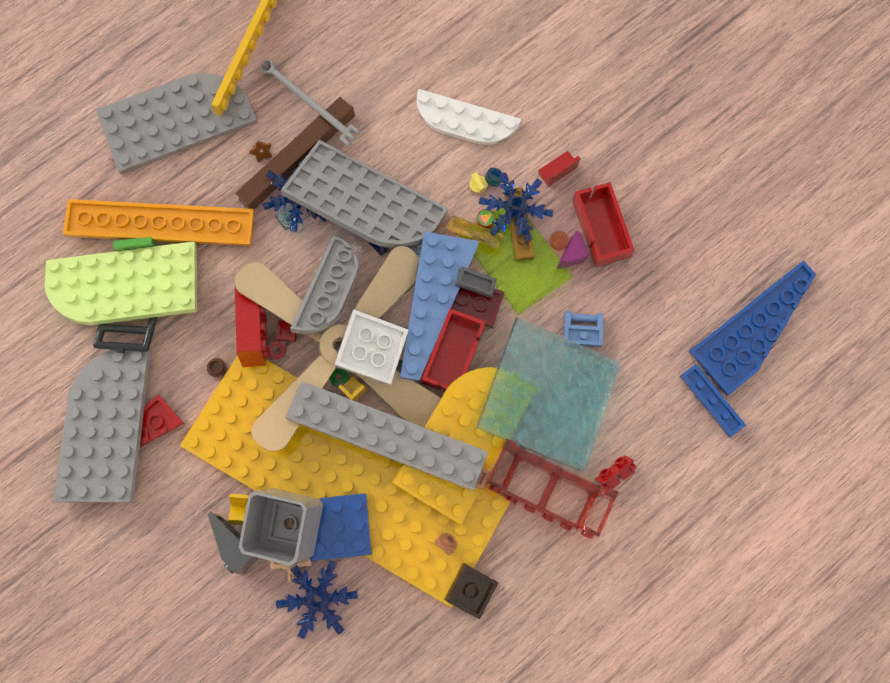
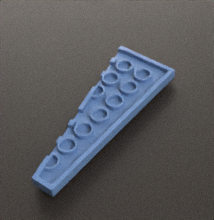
[400,231,479,382]

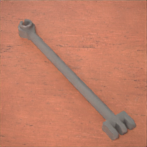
[260,59,361,147]

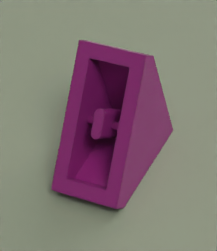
[557,230,589,269]

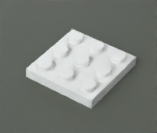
[334,310,408,386]

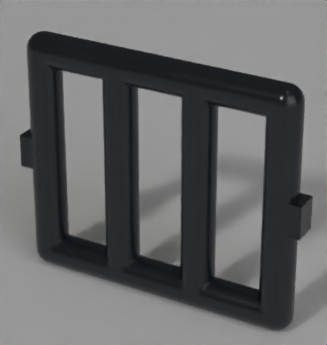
[93,317,158,353]

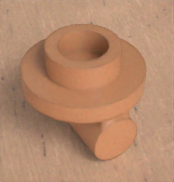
[434,533,457,556]

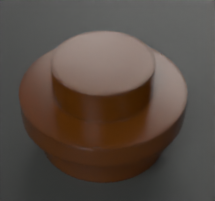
[207,358,227,377]

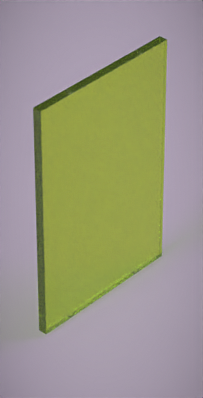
[459,204,573,314]

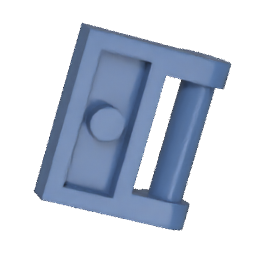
[563,311,603,347]

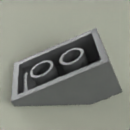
[208,512,259,574]

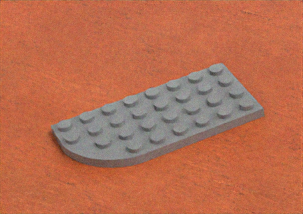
[96,73,258,174]
[281,140,448,248]
[53,349,151,503]

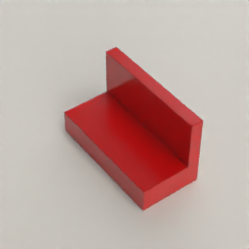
[538,151,581,187]

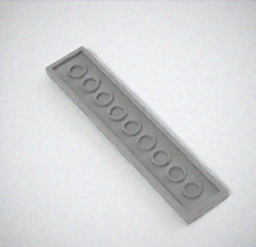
[285,381,488,491]

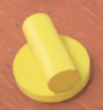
[469,172,488,193]

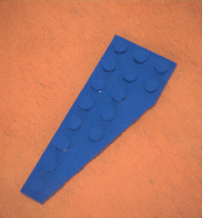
[689,260,816,396]

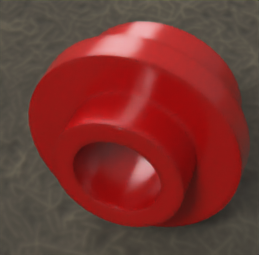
[268,340,286,360]

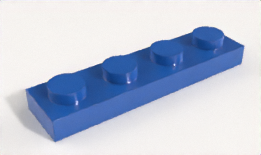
[680,364,746,438]

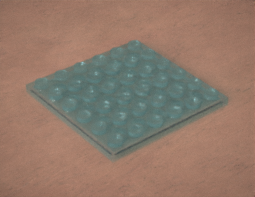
[476,318,621,471]

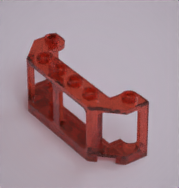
[486,439,619,539]

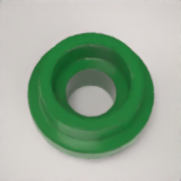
[329,369,349,387]

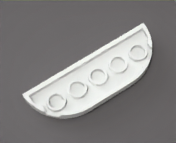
[417,89,521,145]

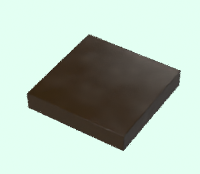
[444,563,498,620]

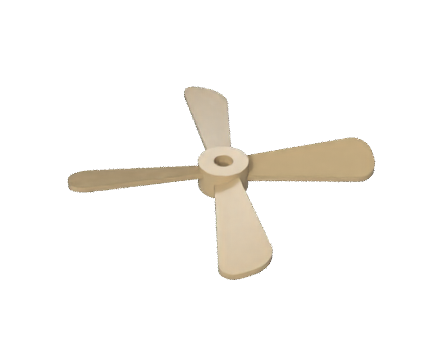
[234,246,441,451]

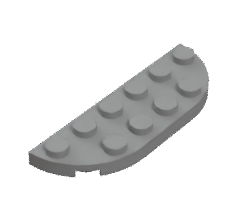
[290,235,358,334]

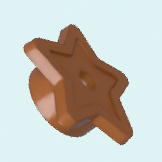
[249,141,272,162]

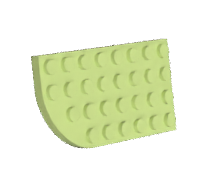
[45,241,197,325]

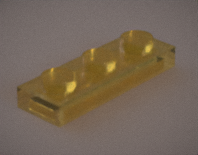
[447,215,505,249]

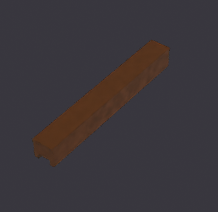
[235,97,355,209]

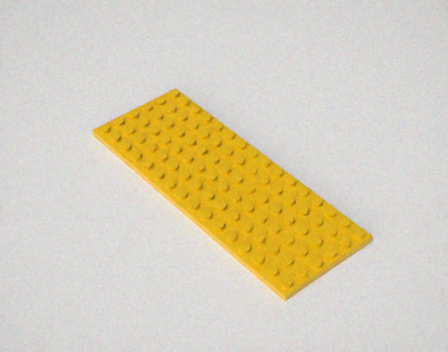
[180,355,511,608]

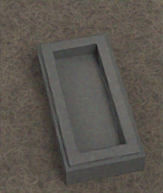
[455,266,497,298]

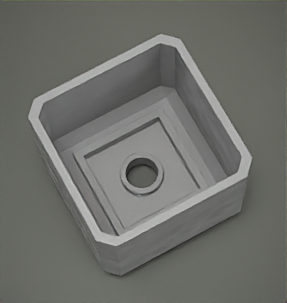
[238,488,323,566]

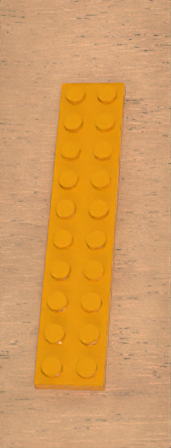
[63,199,255,247]

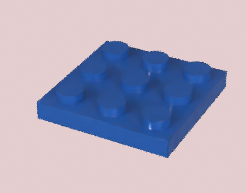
[310,493,372,561]

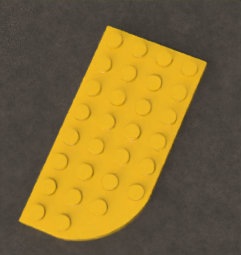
[392,367,537,525]

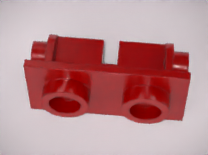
[595,456,637,492]

